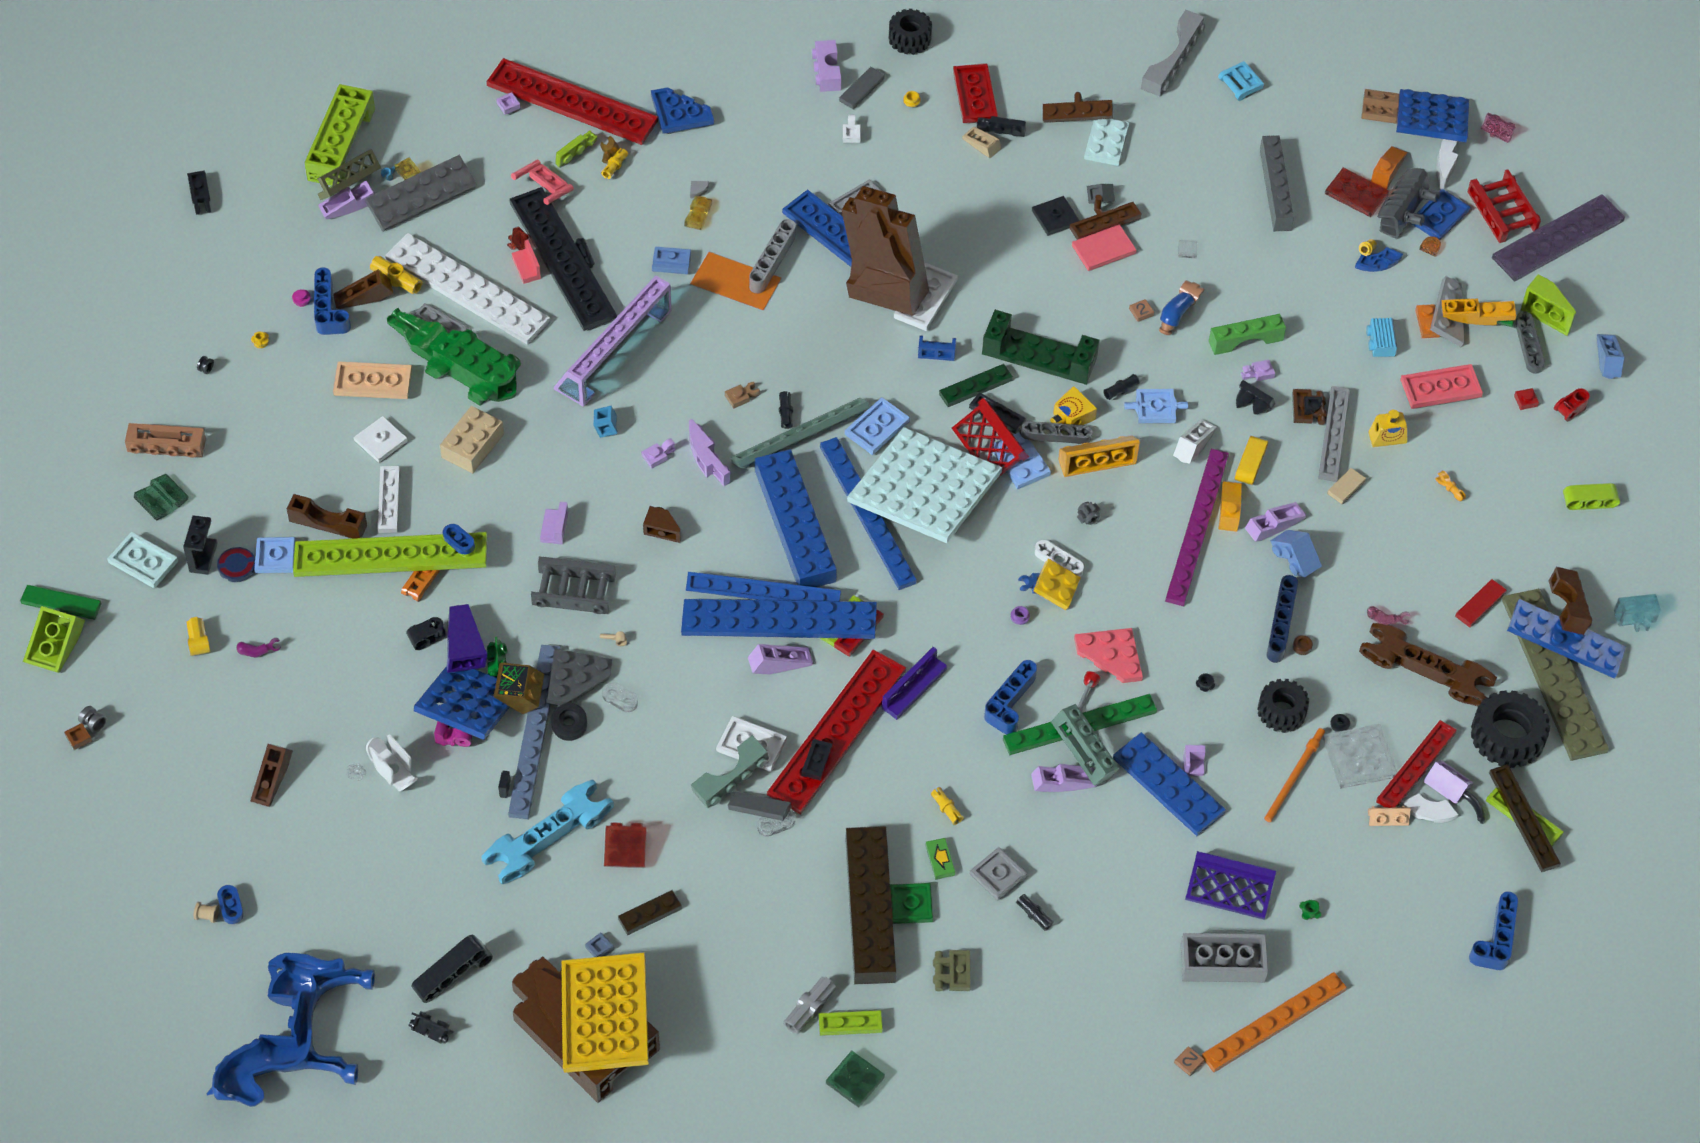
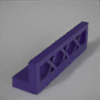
[882,647,947,720]

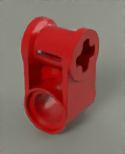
[1554,388,1590,422]

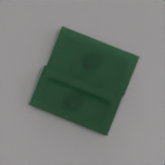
[133,474,189,521]

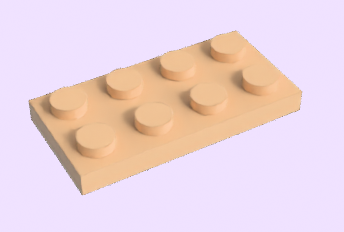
[333,361,412,399]

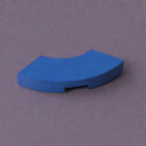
[1355,247,1403,272]

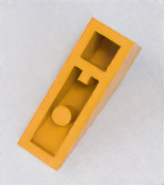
[1218,481,1242,532]

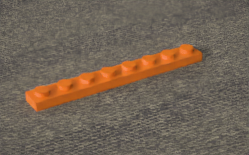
[1202,972,1347,1073]

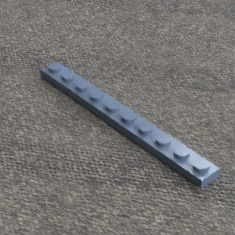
[508,644,561,820]

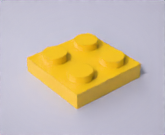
[1033,558,1081,610]

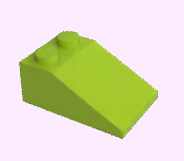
[1520,274,1576,336]
[23,606,85,673]

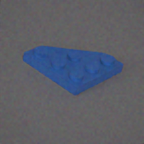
[651,87,714,134]

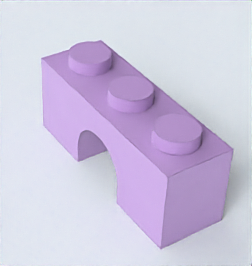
[812,40,841,92]

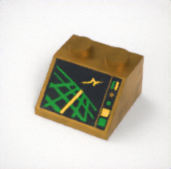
[494,663,544,714]

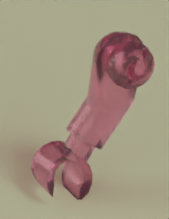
[1367,606,1411,625]

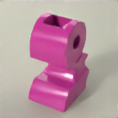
[434,721,473,747]

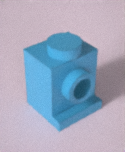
[593,405,618,438]

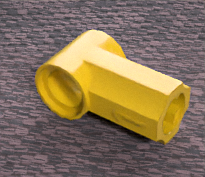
[186,617,210,656]

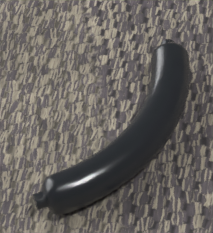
[1462,791,1485,824]

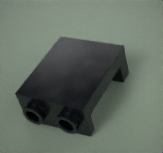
[183,515,218,575]

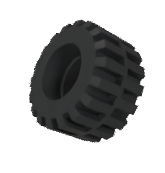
[888,9,932,55]
[1257,679,1309,733]

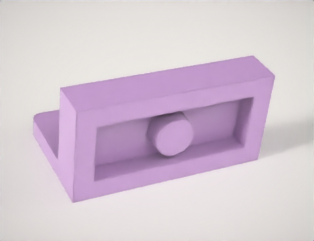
[540,502,568,544]
[1424,760,1474,803]

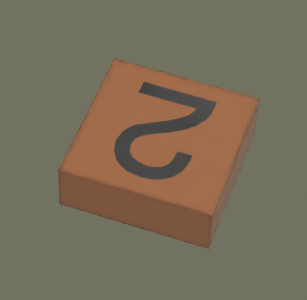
[1129,299,1154,322]
[1174,1046,1204,1076]

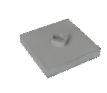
[969,847,1027,901]

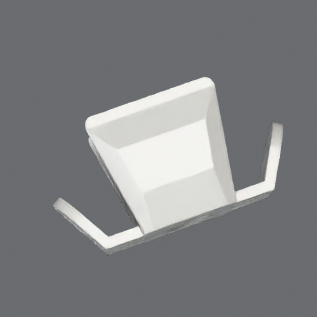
[366,734,418,791]

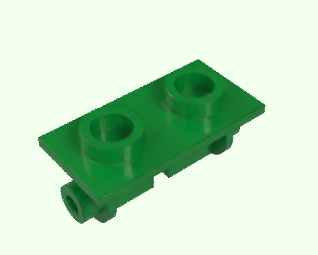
[487,637,508,678]

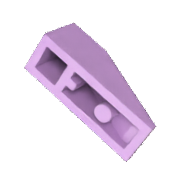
[748,644,813,674]

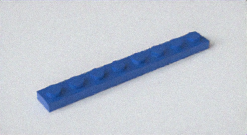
[686,572,841,601]

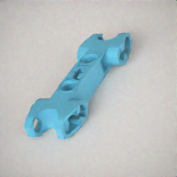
[481,780,614,884]

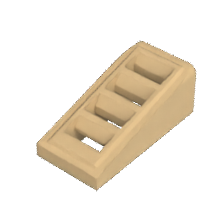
[962,127,1001,158]

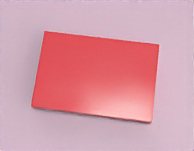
[1072,224,1136,271]

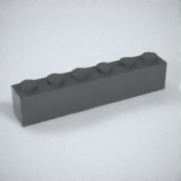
[1260,135,1294,232]

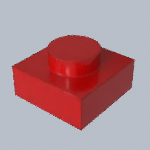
[1514,388,1539,410]

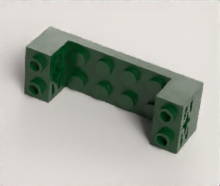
[982,309,1100,385]

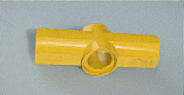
[370,256,423,294]

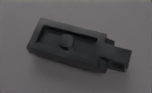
[977,116,1026,137]

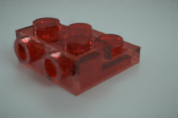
[604,822,647,868]

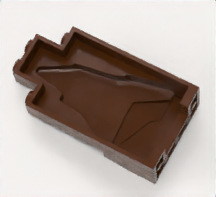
[841,186,929,316]
[512,956,660,1103]

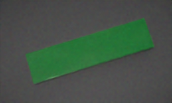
[20,585,101,620]

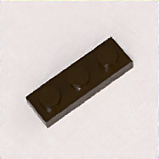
[618,890,682,936]

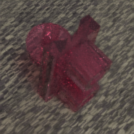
[1481,112,1516,143]

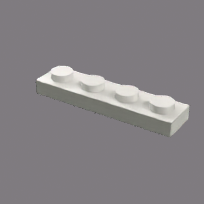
[378,466,400,533]

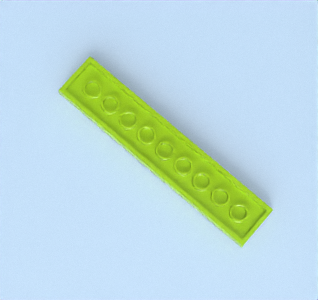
[293,532,487,577]

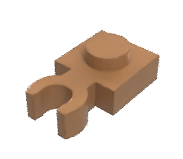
[725,382,760,409]

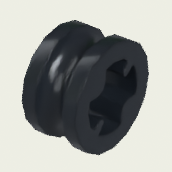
[197,356,214,374]

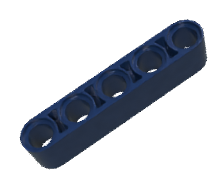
[1266,575,1298,663]

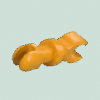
[1435,470,1466,501]

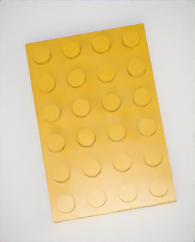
[561,953,649,1073]

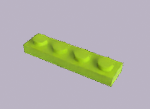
[1486,788,1563,846]

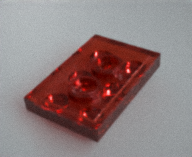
[1325,167,1389,218]

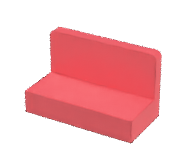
[512,240,541,284]

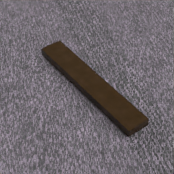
[1489,764,1561,873]

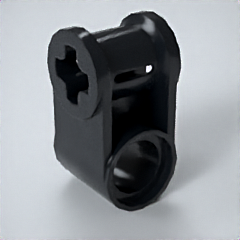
[406,617,446,650]

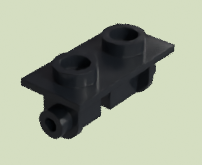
[408,1011,454,1044]

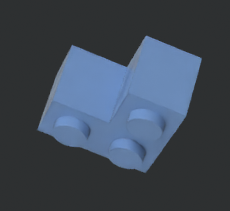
[1270,530,1322,577]

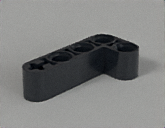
[411,934,493,1003]

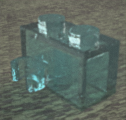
[1614,594,1661,632]

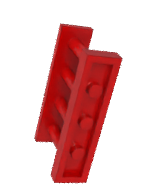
[1467,169,1541,243]

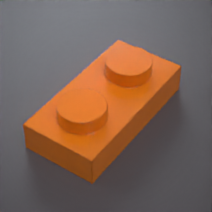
[1415,304,1440,338]

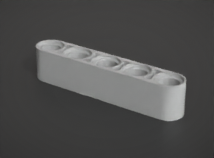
[749,219,796,294]

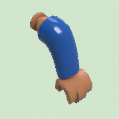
[1159,280,1205,335]

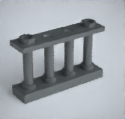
[531,556,616,614]

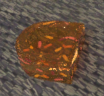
[1419,236,1441,257]

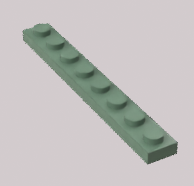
[731,398,870,468]

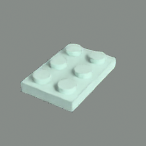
[1084,119,1129,166]
[107,532,178,589]

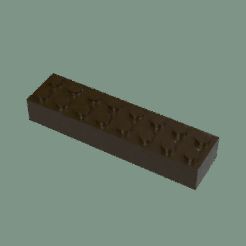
[845,826,896,985]

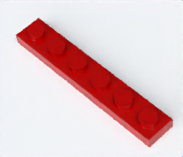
[1376,720,1457,808]

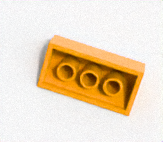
[1058,435,1140,477]

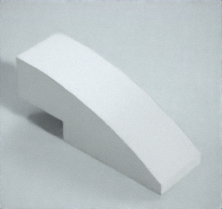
[1436,139,1458,189]

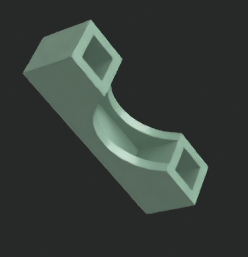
[691,735,769,808]

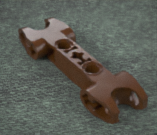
[1359,623,1497,706]

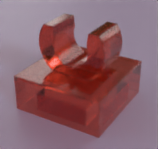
[507,226,529,251]

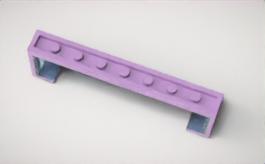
[554,275,671,407]

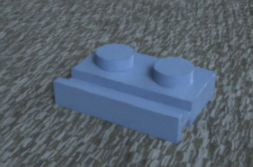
[652,247,691,274]

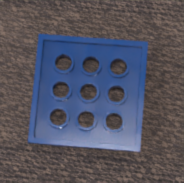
[1396,89,1469,142]
[414,666,510,740]

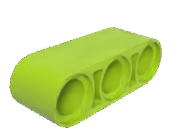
[1563,483,1620,510]

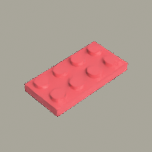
[1400,364,1483,409]

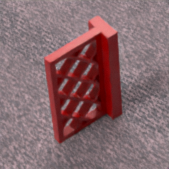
[951,398,1029,479]

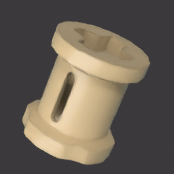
[193,902,219,923]

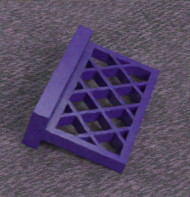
[1185,851,1276,920]

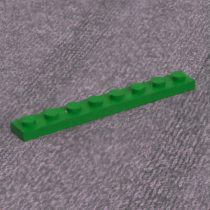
[1003,693,1157,756]

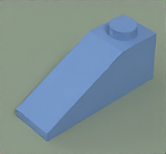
[1597,334,1624,379]

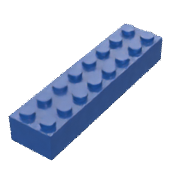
[755,449,837,587]

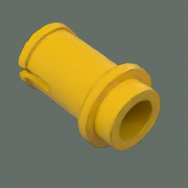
[1359,239,1377,256]

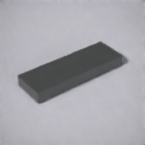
[839,67,885,109]
[728,792,791,821]

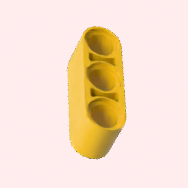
[1234,435,1268,485]

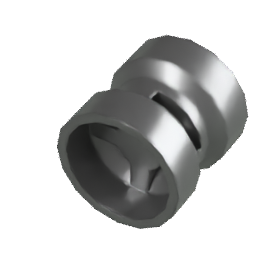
[78,706,106,733]

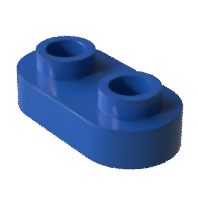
[442,524,475,555]
[217,885,244,924]

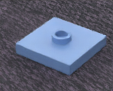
[255,537,296,573]

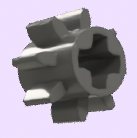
[1077,501,1101,525]

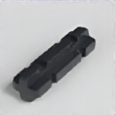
[575,238,595,268]

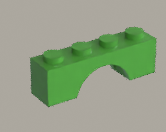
[1209,313,1286,355]

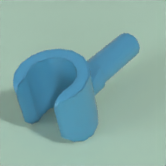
[381,162,401,181]

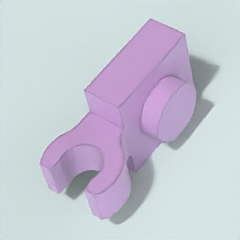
[1241,360,1275,381]
[641,438,676,468]

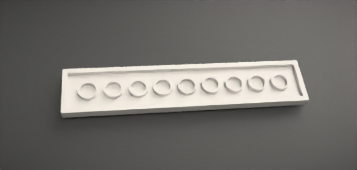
[385,233,550,345]

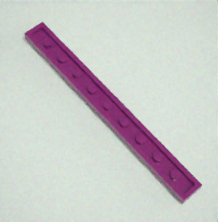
[1165,448,1229,607]

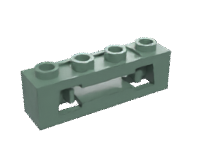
[1051,704,1119,786]

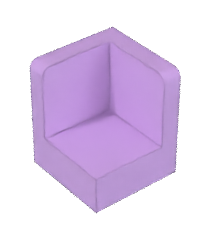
[1183,745,1205,776]

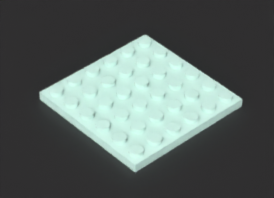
[847,427,1002,543]

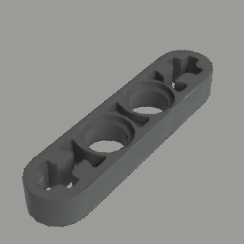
[1515,312,1544,374]
[1020,421,1093,444]

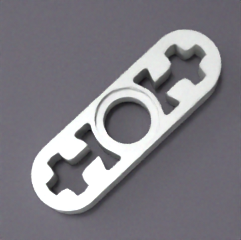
[1035,540,1084,577]

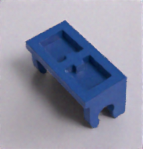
[918,335,956,361]

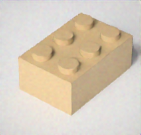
[440,406,504,474]

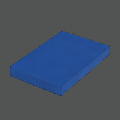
[1410,189,1471,241]

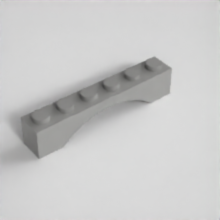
[1141,9,1205,97]

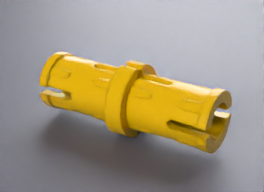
[601,148,628,179]
[931,787,964,825]

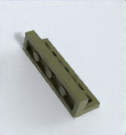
[317,149,381,200]

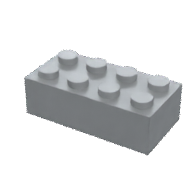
[1181,933,1268,983]

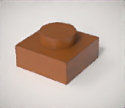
[64,723,92,750]

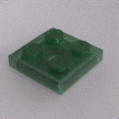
[826,1050,885,1108]

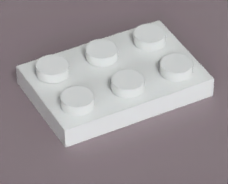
[716,716,787,772]

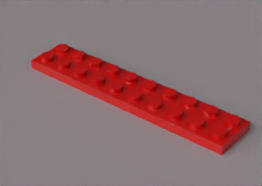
[486,58,658,145]
[767,650,906,815]

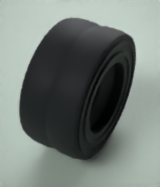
[551,703,587,741]

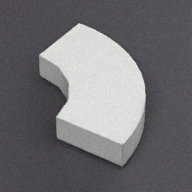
[1401,794,1458,823]

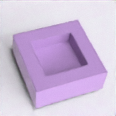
[496,92,520,115]

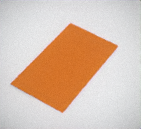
[690,252,781,310]

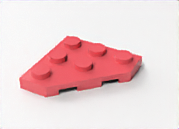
[1074,628,1143,683]

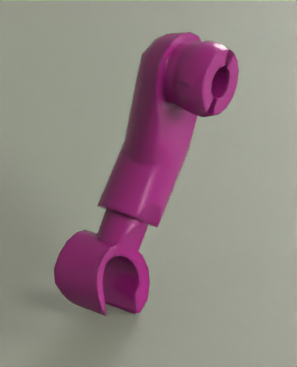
[236,638,281,658]

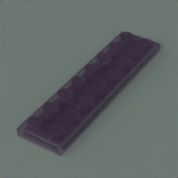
[1492,194,1625,282]

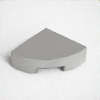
[690,181,709,198]

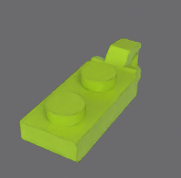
[555,130,597,168]

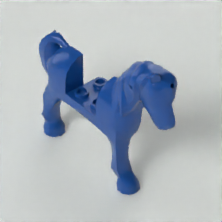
[206,953,375,1107]

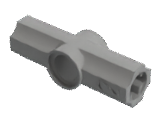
[784,977,836,1034]

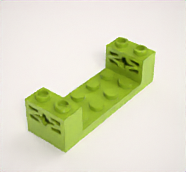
[304,84,375,186]

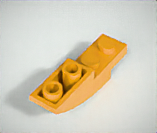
[1441,298,1516,325]

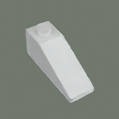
[1173,419,1217,464]

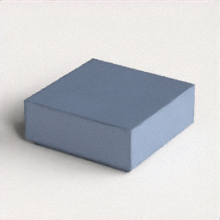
[585,932,614,957]

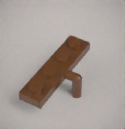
[1043,92,1113,123]
[1070,195,1141,240]

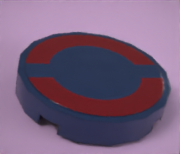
[217,547,255,582]

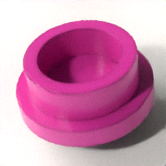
[292,289,311,307]

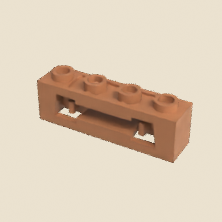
[125,423,206,458]

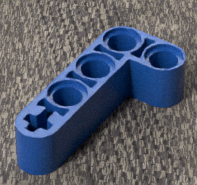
[314,267,351,335]
[984,660,1037,734]
[1469,891,1518,970]

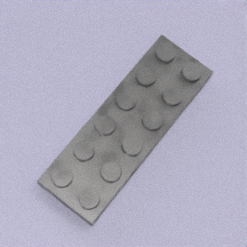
[365,154,477,231]

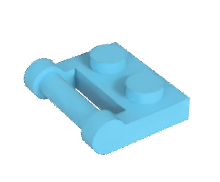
[1218,61,1264,101]

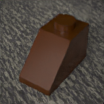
[643,506,681,543]

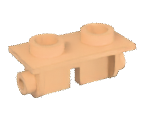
[1368,806,1411,826]

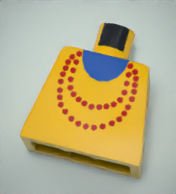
[1050,386,1097,425]
[1368,409,1407,447]

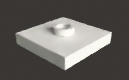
[354,416,408,463]

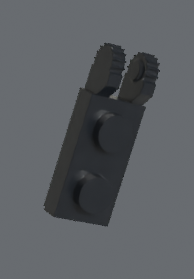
[187,170,211,215]

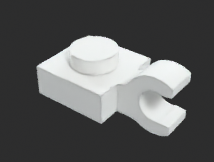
[843,114,860,143]

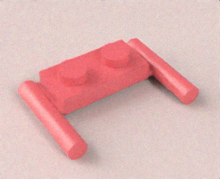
[511,159,574,205]

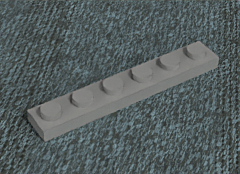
[1318,386,1350,482]

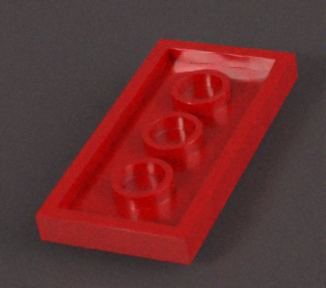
[953,63,998,123]

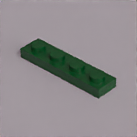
[939,364,1013,407]

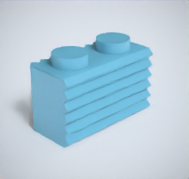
[1366,318,1397,357]

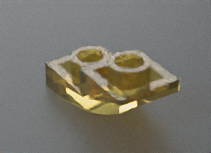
[394,157,421,180]
[684,196,712,230]

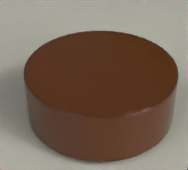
[1293,635,1313,655]

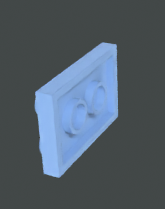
[845,397,910,455]
[993,432,1051,489]

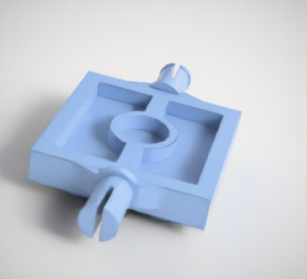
[1124,389,1188,423]

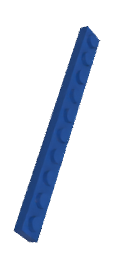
[820,437,916,590]

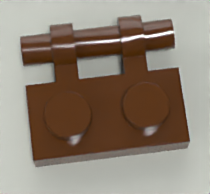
[1292,389,1327,425]

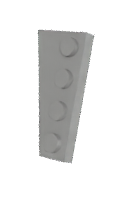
[1430,276,1464,347]

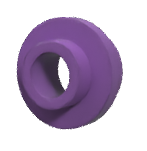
[1010,606,1030,625]

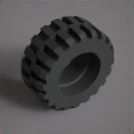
[1471,690,1550,768]

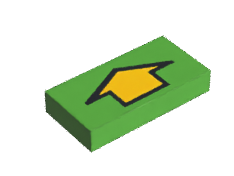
[925,838,955,880]

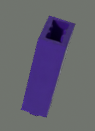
[447,604,487,673]

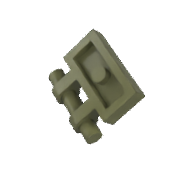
[933,950,970,992]

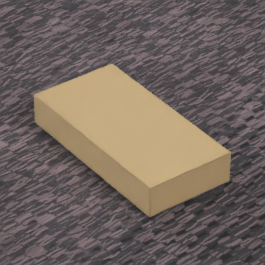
[1327,468,1366,504]

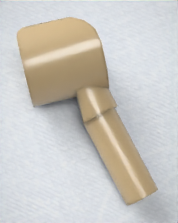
[600,631,627,646]

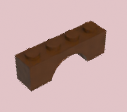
[286,494,367,539]
[1549,566,1592,635]

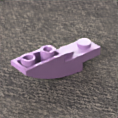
[689,419,731,486]

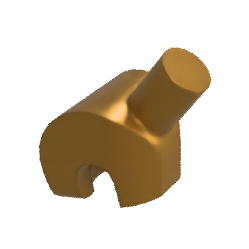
[600,136,619,164]

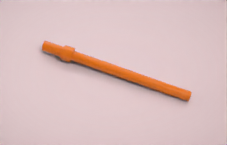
[1264,728,1325,822]

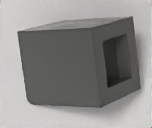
[1087,184,1115,204]

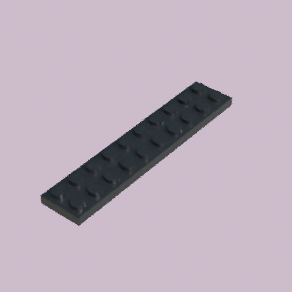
[509,187,617,331]

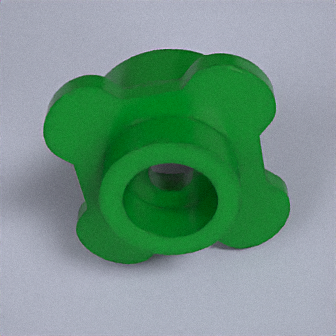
[1299,900,1322,920]

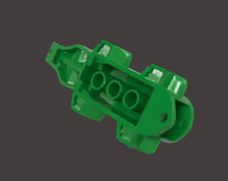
[387,308,521,406]

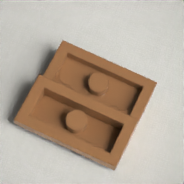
[1361,89,1399,124]

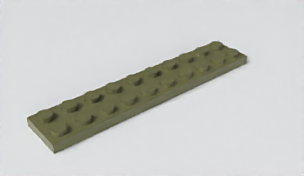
[1502,588,1609,761]

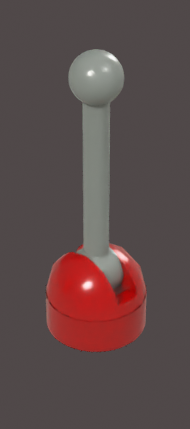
[1078,671,1100,712]

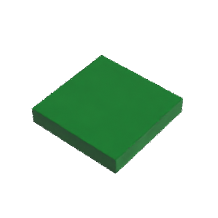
[890,883,933,924]

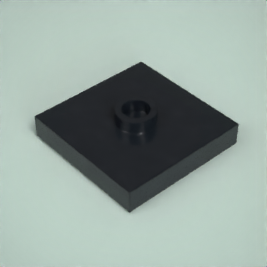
[1032,196,1080,236]

